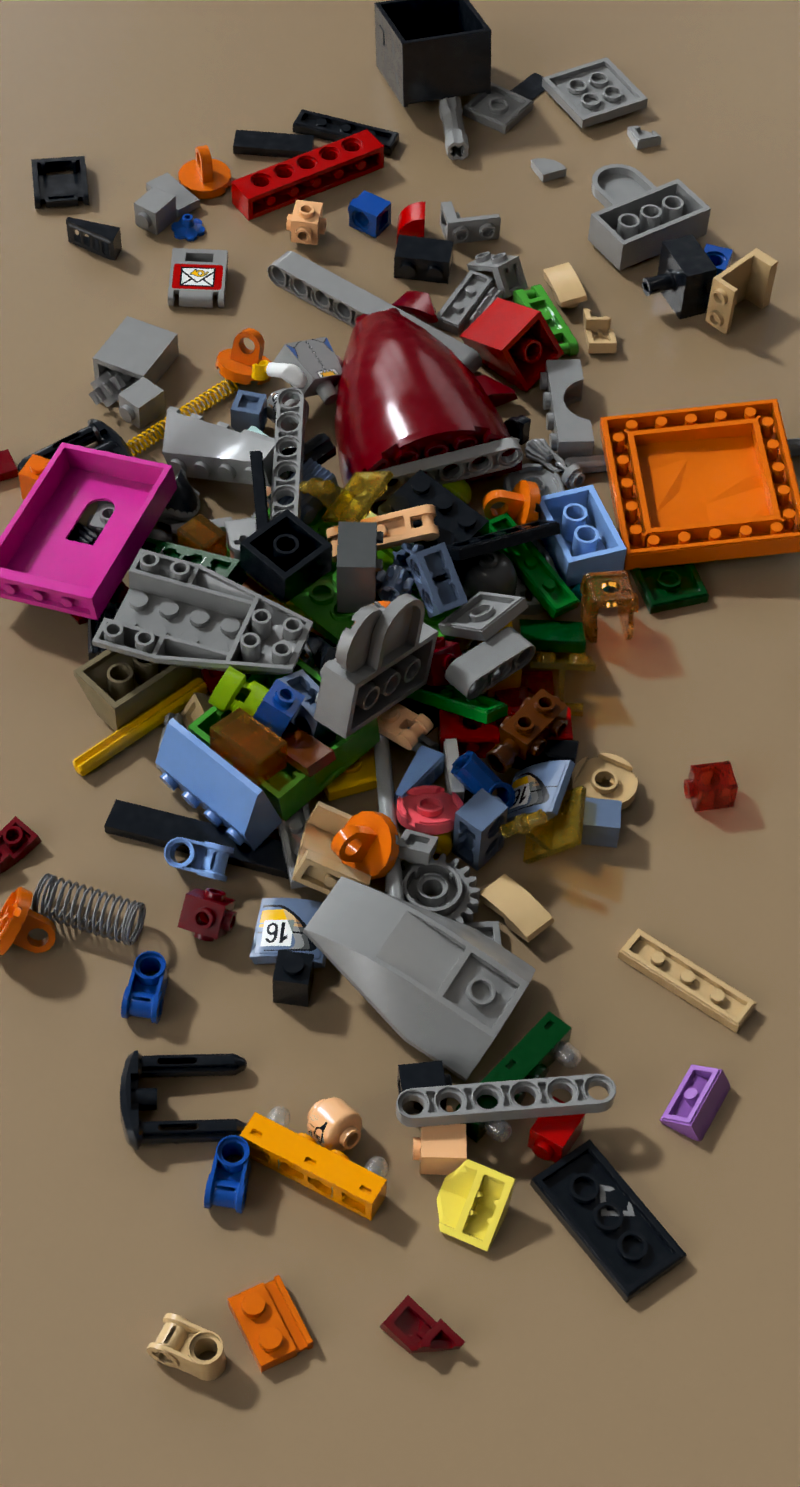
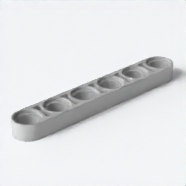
[269,387,306,522]
[347,437,524,505]
[396,1074,616,1127]

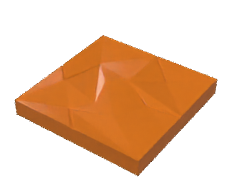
[600,399,800,570]

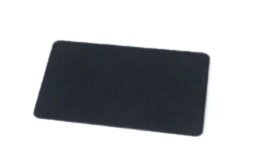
[510,73,545,100]

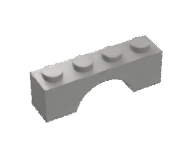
[539,359,594,462]

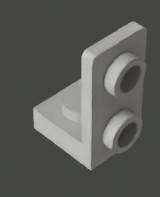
[440,201,501,244]
[467,251,528,298]

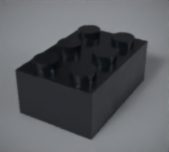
[378,469,489,571]

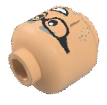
[307,1097,362,1152]

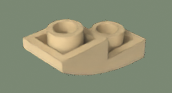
[543,262,588,308]
[480,874,554,942]

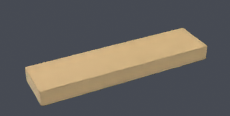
[618,928,757,1033]

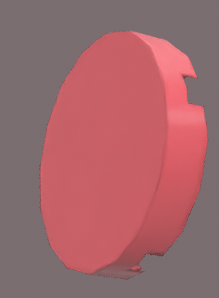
[396,785,464,835]

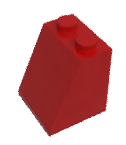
[460,297,564,392]

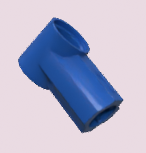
[451,751,515,810]

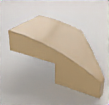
[583,308,617,354]

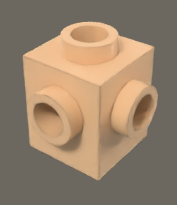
[286,200,327,245]

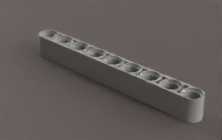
[267,251,482,374]

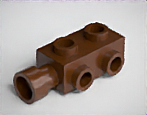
[485,689,568,773]

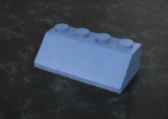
[155,718,282,850]

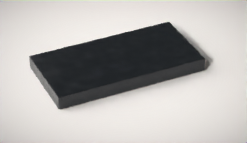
[530,1139,687,1302]

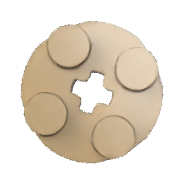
[570,753,638,810]

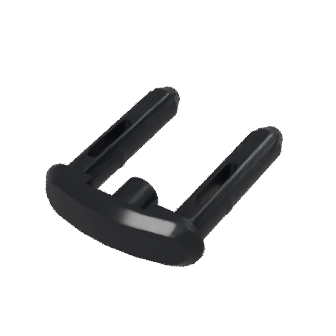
[17,419,133,472]
[120,1050,247,1150]

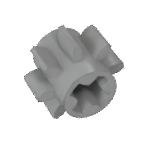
[89,371,126,407]

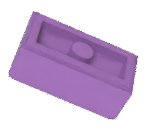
[660,1064,730,1141]

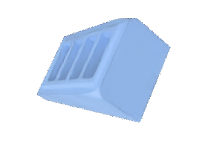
[395,745,445,807]

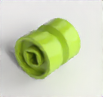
[208,666,269,727]

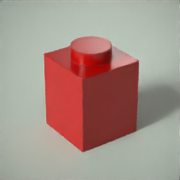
[527,1096,585,1163]

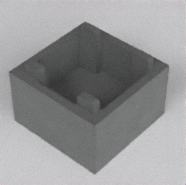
[336,522,383,613]

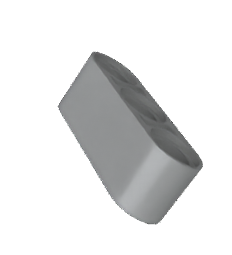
[444,627,536,700]

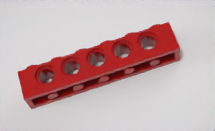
[231,129,384,221]

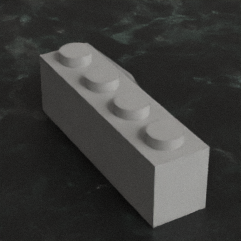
[162,406,274,487]

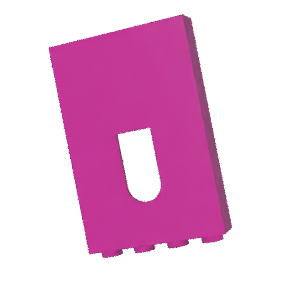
[0,442,177,620]

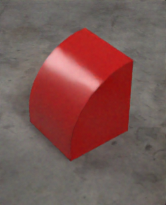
[396,202,425,244]

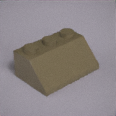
[74,650,193,731]

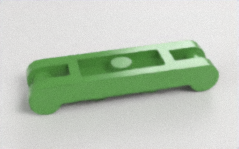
[513,284,579,359]

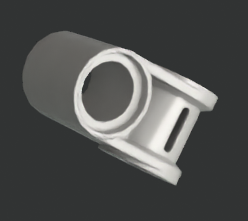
[224,517,257,575]

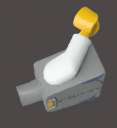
[251,337,342,405]

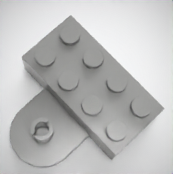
[588,164,711,271]
[314,593,438,739]

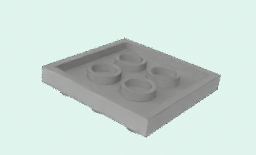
[542,57,648,128]

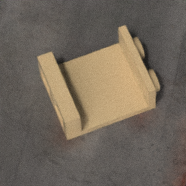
[705,248,778,335]
[292,801,371,895]

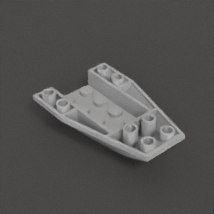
[92,548,313,675]
[303,876,536,1082]

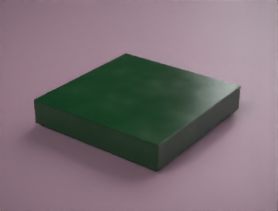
[629,563,709,614]
[519,619,586,653]

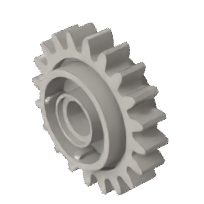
[384,853,480,924]

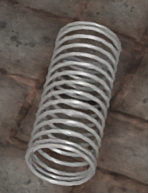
[31,873,146,946]

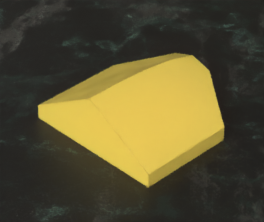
[436,1159,516,1252]

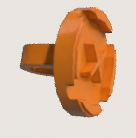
[178,145,231,199]
[215,328,271,385]
[482,480,541,525]
[331,811,399,880]
[0,887,56,956]

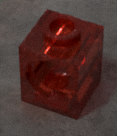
[684,761,738,812]

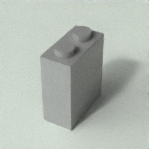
[93,316,179,390]

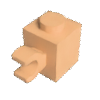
[413,1105,467,1175]

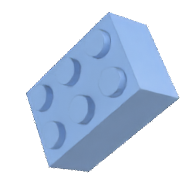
[535,484,627,587]

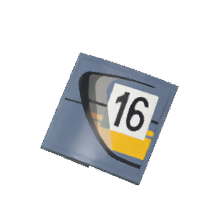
[506,760,575,831]
[249,898,327,968]

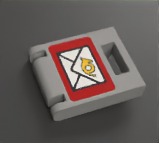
[168,248,228,308]

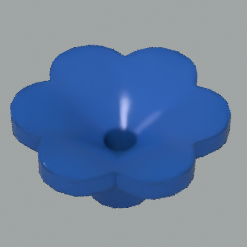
[171,214,205,241]

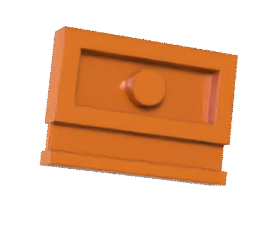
[228,1275,313,1373]

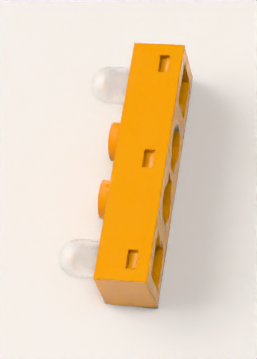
[240,1106,389,1221]

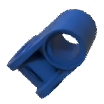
[121,951,168,1024]
[204,1135,251,1214]

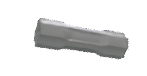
[439,96,469,160]

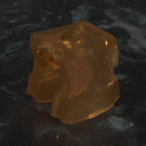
[580,570,639,643]

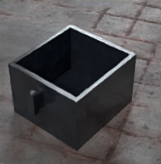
[374,0,491,107]

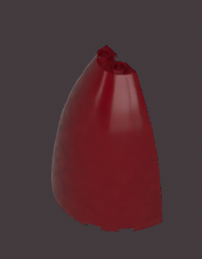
[335,308,522,506]

